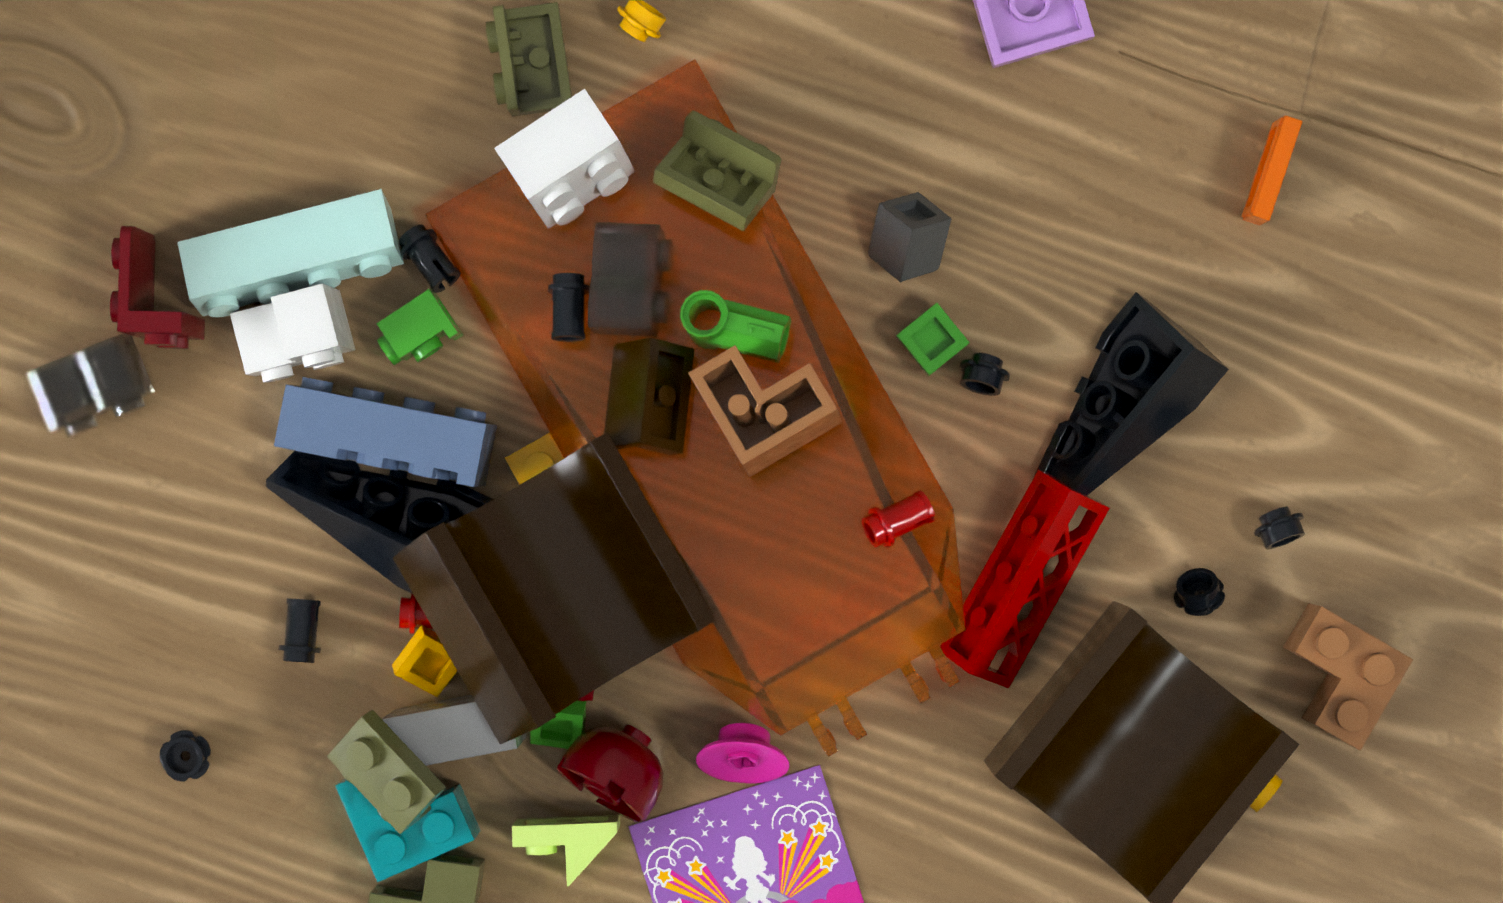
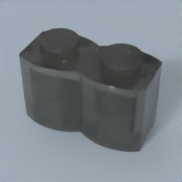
[588,222,673,337]
[26,334,155,437]

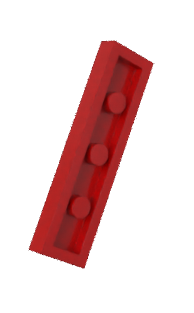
[938,469,1110,689]

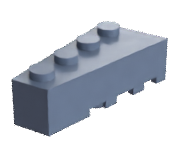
[274,377,497,487]

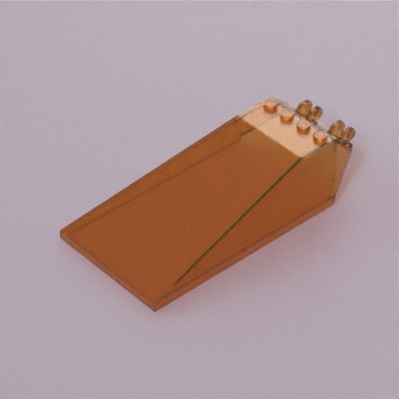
[425,59,965,757]

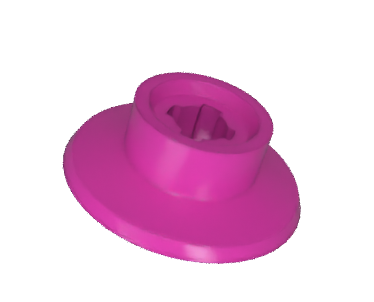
[696,723,790,784]

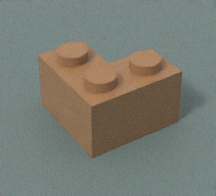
[688,345,842,477]
[1283,603,1413,751]

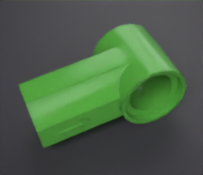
[680,290,791,364]

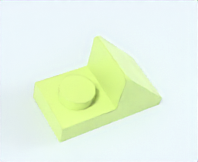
[512,815,620,886]

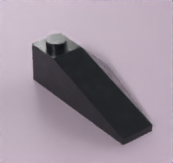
[1032,292,1229,495]
[266,451,494,594]

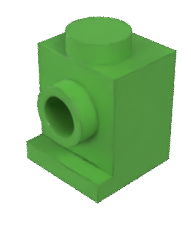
[376,289,464,365]

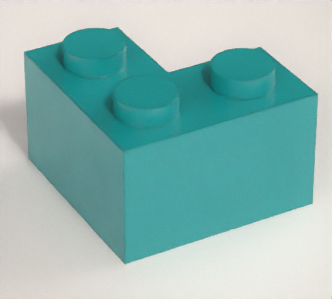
[335,779,481,883]

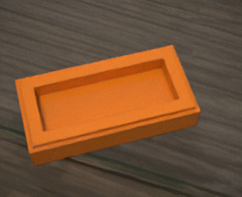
[1241,115,1303,226]

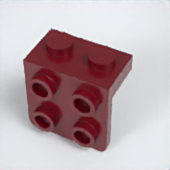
[110,226,205,349]

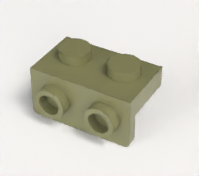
[486,2,572,117]
[653,110,782,231]
[327,710,446,834]

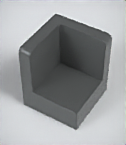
[868,192,952,282]

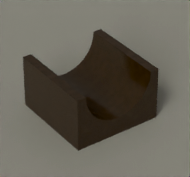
[393,432,716,744]
[984,601,1300,903]

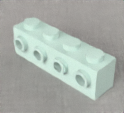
[177,189,404,318]

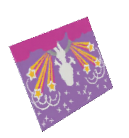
[628,765,864,903]

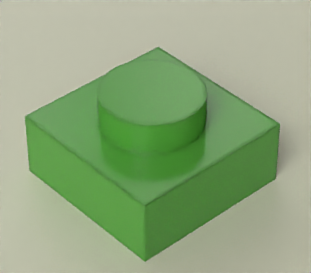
[896,303,970,376]
[530,700,586,749]

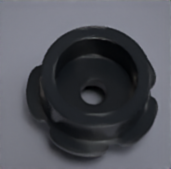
[960,353,1010,396]
[1254,506,1305,550]
[1174,568,1225,616]
[160,730,211,782]

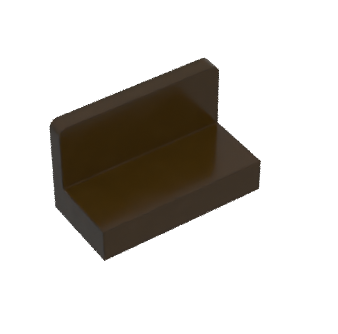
[604,337,695,455]

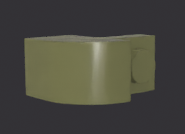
[368,853,485,903]

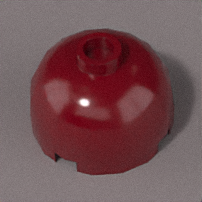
[556,724,664,823]

